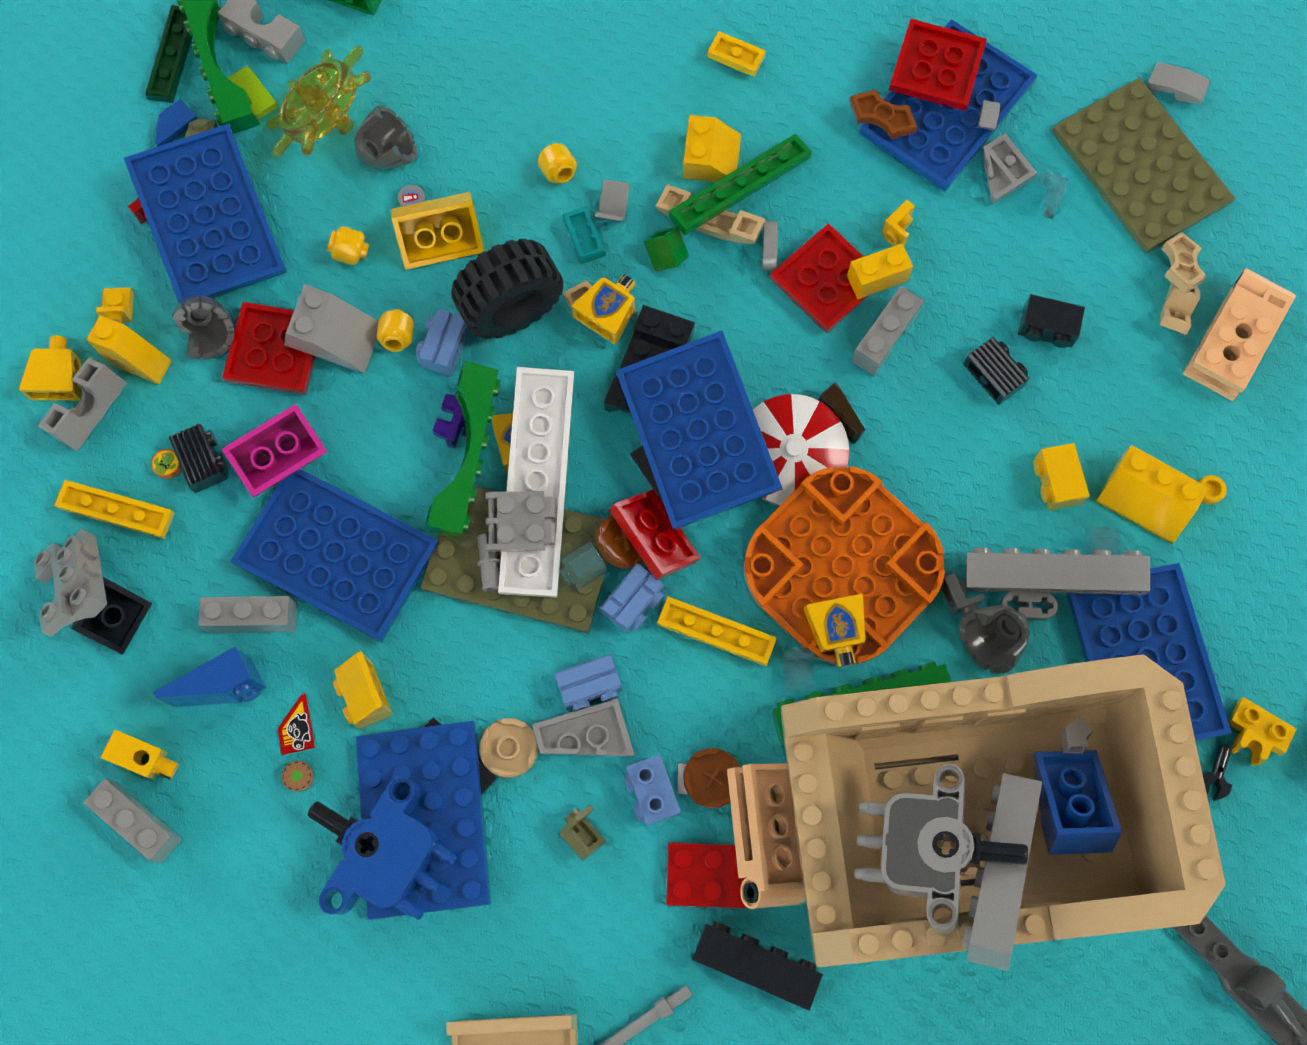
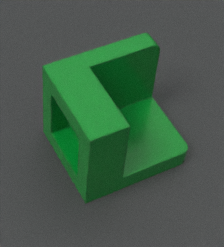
[644,227,689,271]

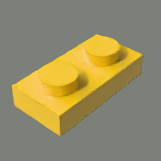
[707,31,766,77]

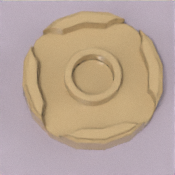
[479,718,538,778]

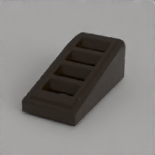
[818,382,865,444]

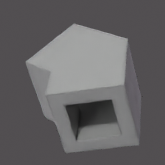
[977,100,1000,131]
[1060,717,1093,754]

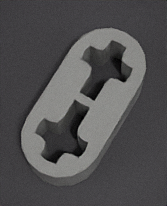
[762,221,778,271]
[999,591,1058,621]

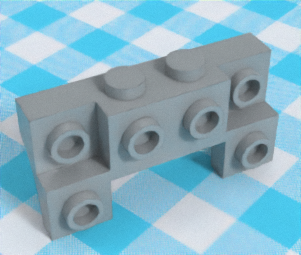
[34,528,107,637]

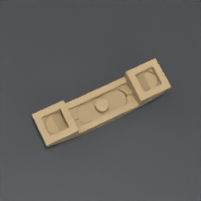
[656,184,765,244]

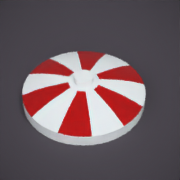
[753,394,849,506]

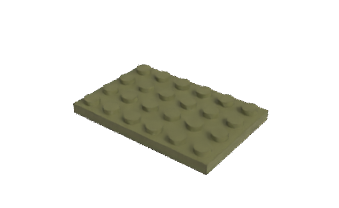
[1051,77,1235,254]
[421,486,609,634]

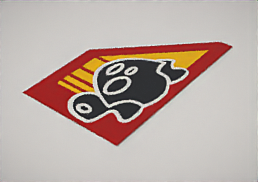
[278,693,315,755]

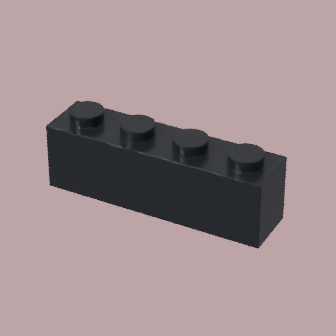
[692,921,823,1011]

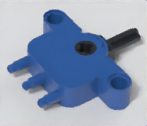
[307,777,457,920]

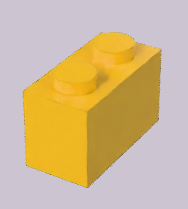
[847,243,913,299]
[1033,443,1090,511]

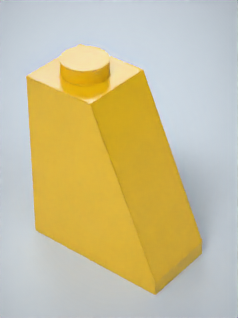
[86,315,172,385]

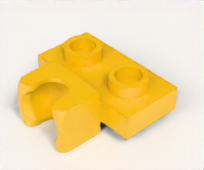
[1228,697,1297,766]

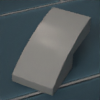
[1148,62,1210,104]

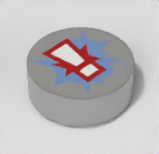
[398,185,426,207]

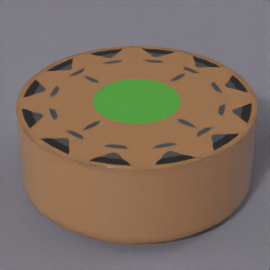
[282,761,314,792]

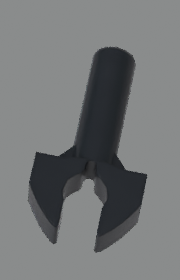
[1202,744,1232,801]

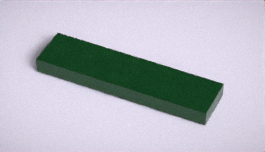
[145,5,193,103]

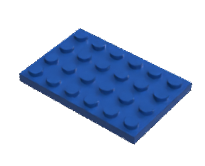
[859,19,1037,192]
[124,124,287,303]
[616,330,783,530]
[230,469,439,643]
[1066,563,1232,741]
[356,721,491,920]

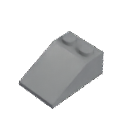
[284,284,378,374]

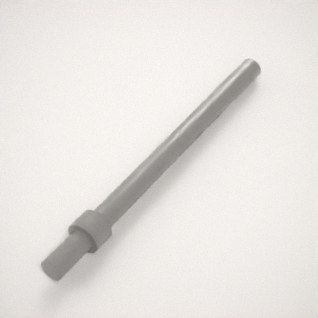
[600,985,693,1045]

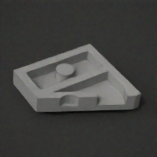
[982,133,1037,204]

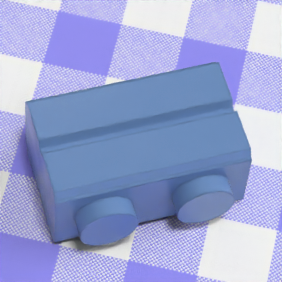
[416,309,470,376]
[600,564,665,634]
[554,654,623,712]

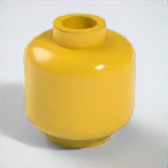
[538,143,577,184]
[327,226,369,266]
[377,309,414,352]

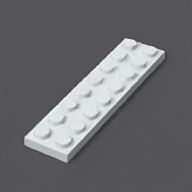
[498,367,574,598]

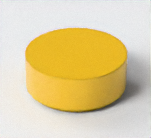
[1199,475,1227,505]

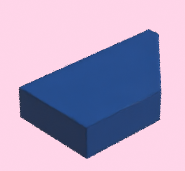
[155,99,198,147]

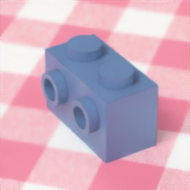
[623,754,681,827]

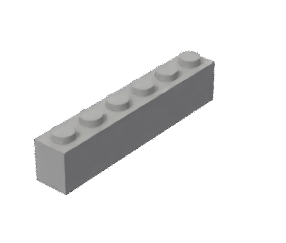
[966,548,1150,595]
[962,773,1042,971]

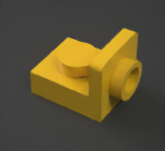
[882,200,915,246]
[96,288,134,323]

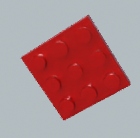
[889,18,987,111]
[769,223,870,333]
[222,302,316,395]

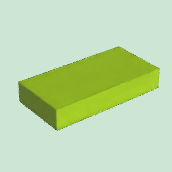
[228,65,278,119]

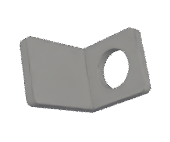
[595,180,630,221]

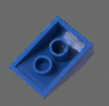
[153,647,266,707]
[1033,750,1122,855]

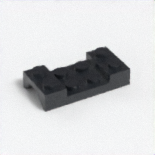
[604,305,695,414]

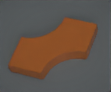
[849,90,918,140]

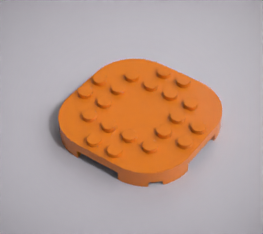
[744,466,945,666]

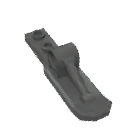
[1171,916,1307,1045]

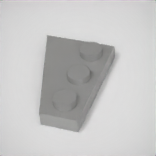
[532,698,635,757]

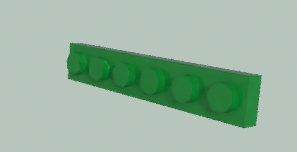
[668,133,812,235]

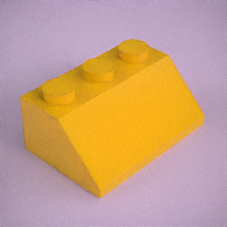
[391,192,484,270]
[1096,445,1209,544]

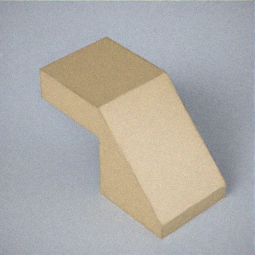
[1159,283,1201,335]

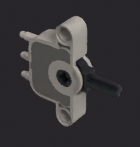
[854,764,1028,934]

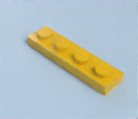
[54,480,175,539]
[657,596,777,667]

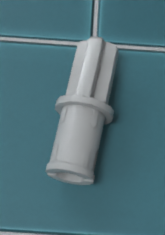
[477,533,501,592]

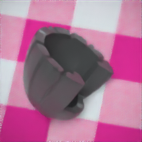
[354,105,417,169]
[172,295,234,359]
[959,606,1030,674]

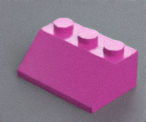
[222,404,327,498]

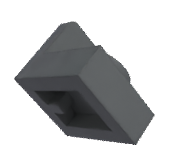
[941,573,985,616]

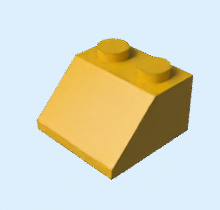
[683,115,741,182]
[333,651,393,729]

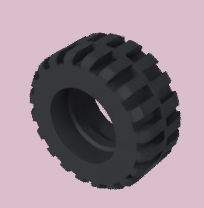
[451,239,563,339]

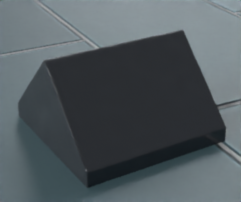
[70,577,152,655]

